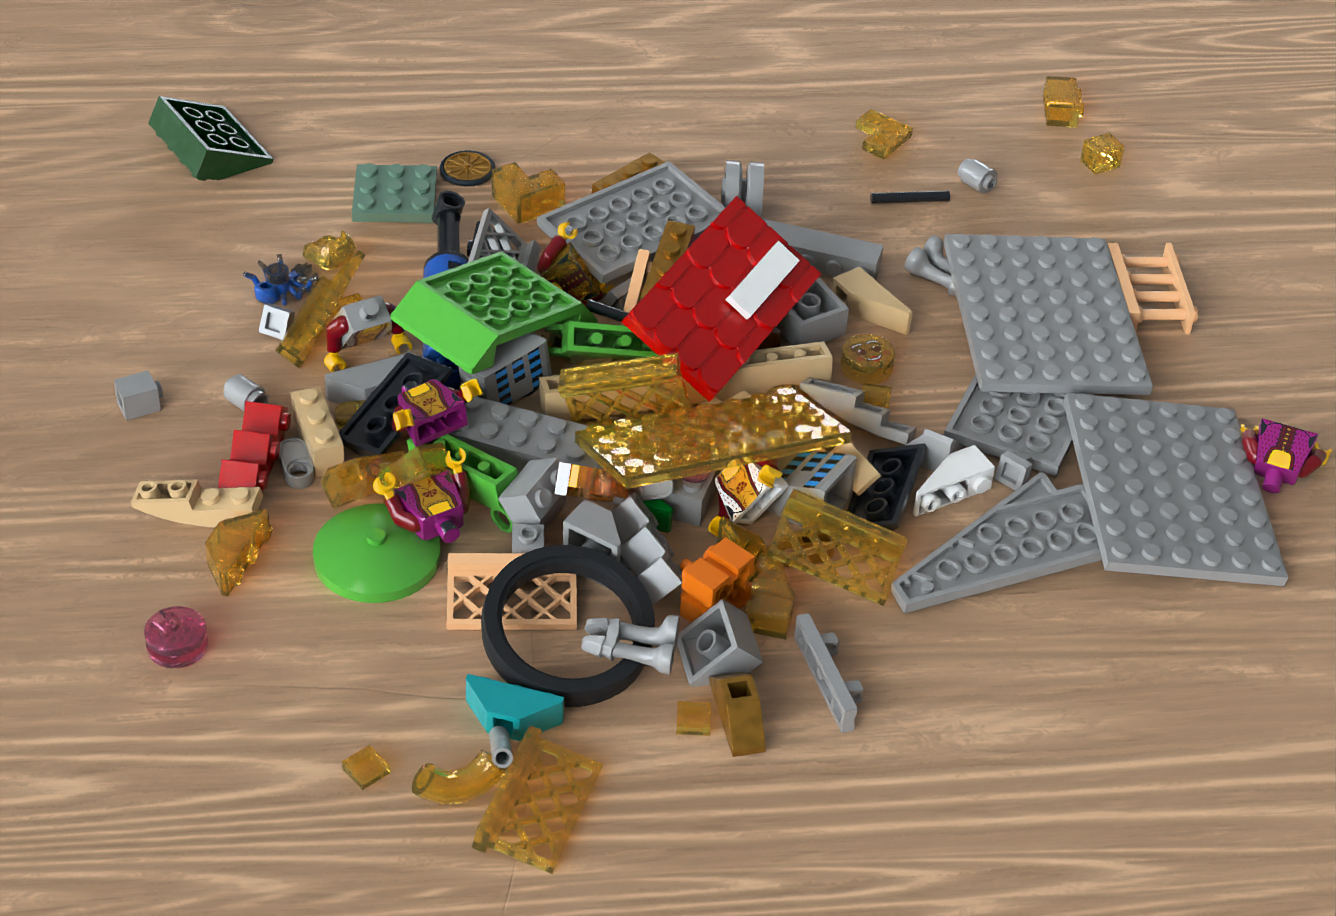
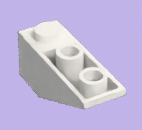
[913,445,995,517]

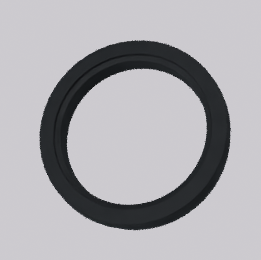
[481,545,655,707]

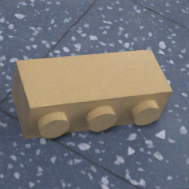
[290,386,345,478]

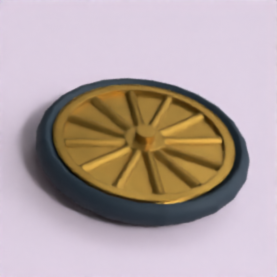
[439,150,495,186]

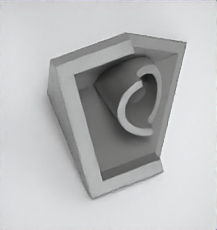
[905,429,964,471]

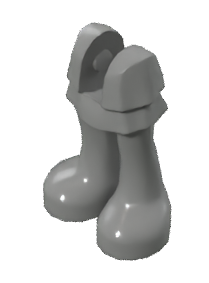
[905,235,957,298]
[581,615,680,675]

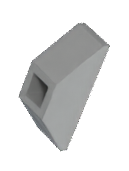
[324,354,405,409]

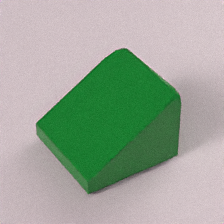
[643,499,673,533]

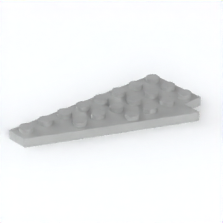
[890,472,1102,613]

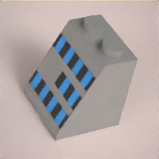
[459,333,552,405]
[766,449,857,533]

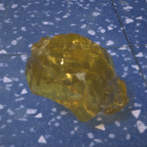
[302,231,356,270]

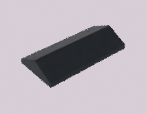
[339,352,453,459]
[840,443,927,542]

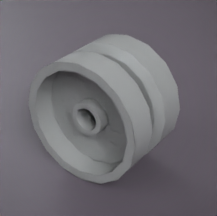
[721,160,764,217]

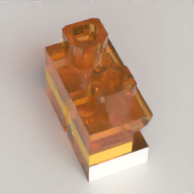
[555,462,630,502]

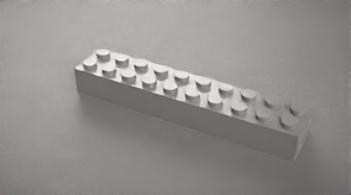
[448,396,721,527]

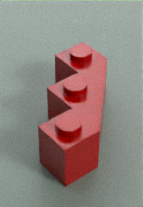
[218,401,291,493]

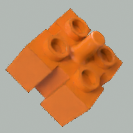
[680,537,755,623]

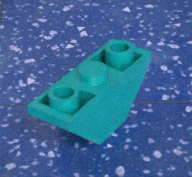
[466,674,564,741]

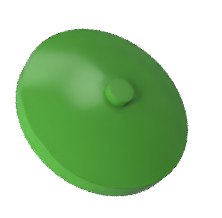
[313,504,441,603]

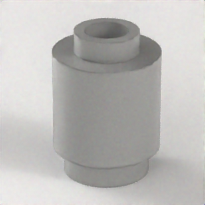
[958,158,997,194]
[224,374,268,411]

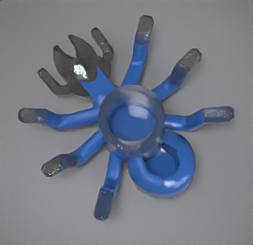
[243,254,319,306]

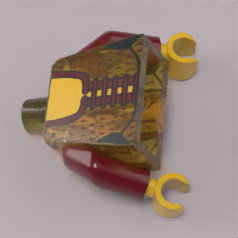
[537,222,615,307]

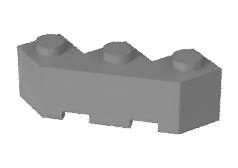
[611,491,683,606]

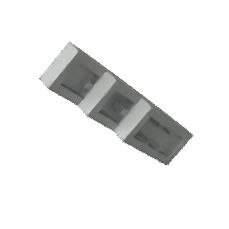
[800,377,916,445]

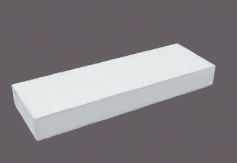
[725,241,800,319]

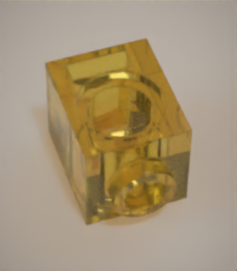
[1080,132,1124,175]

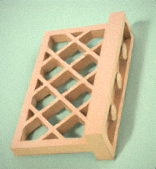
[446,553,577,630]

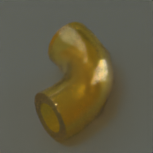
[412,749,508,805]

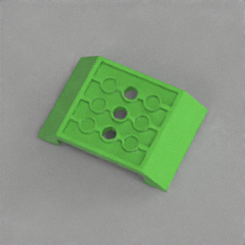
[390,251,598,375]

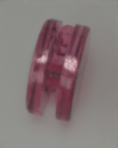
[144,606,209,669]

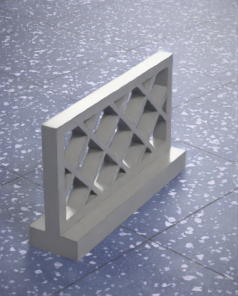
[468,208,541,272]

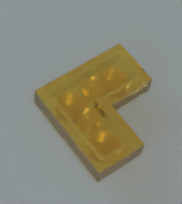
[855,109,913,159]

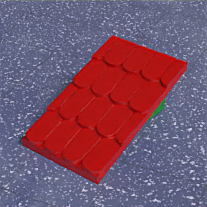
[621,196,821,402]

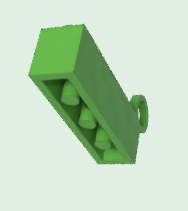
[545,321,665,362]
[407,434,518,533]

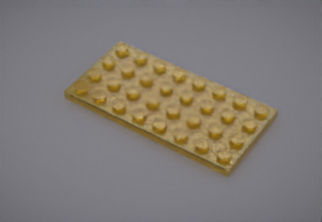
[575,388,851,489]

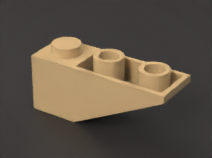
[832,267,913,335]

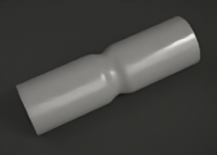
[489,726,513,768]

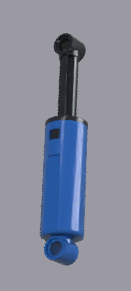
[422,191,469,389]

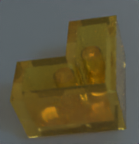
[492,162,565,224]

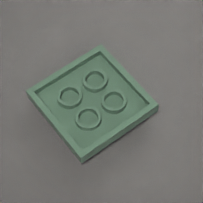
[352,163,437,223]

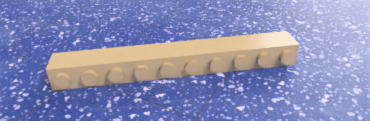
[539,341,833,420]

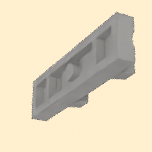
[794,613,864,733]

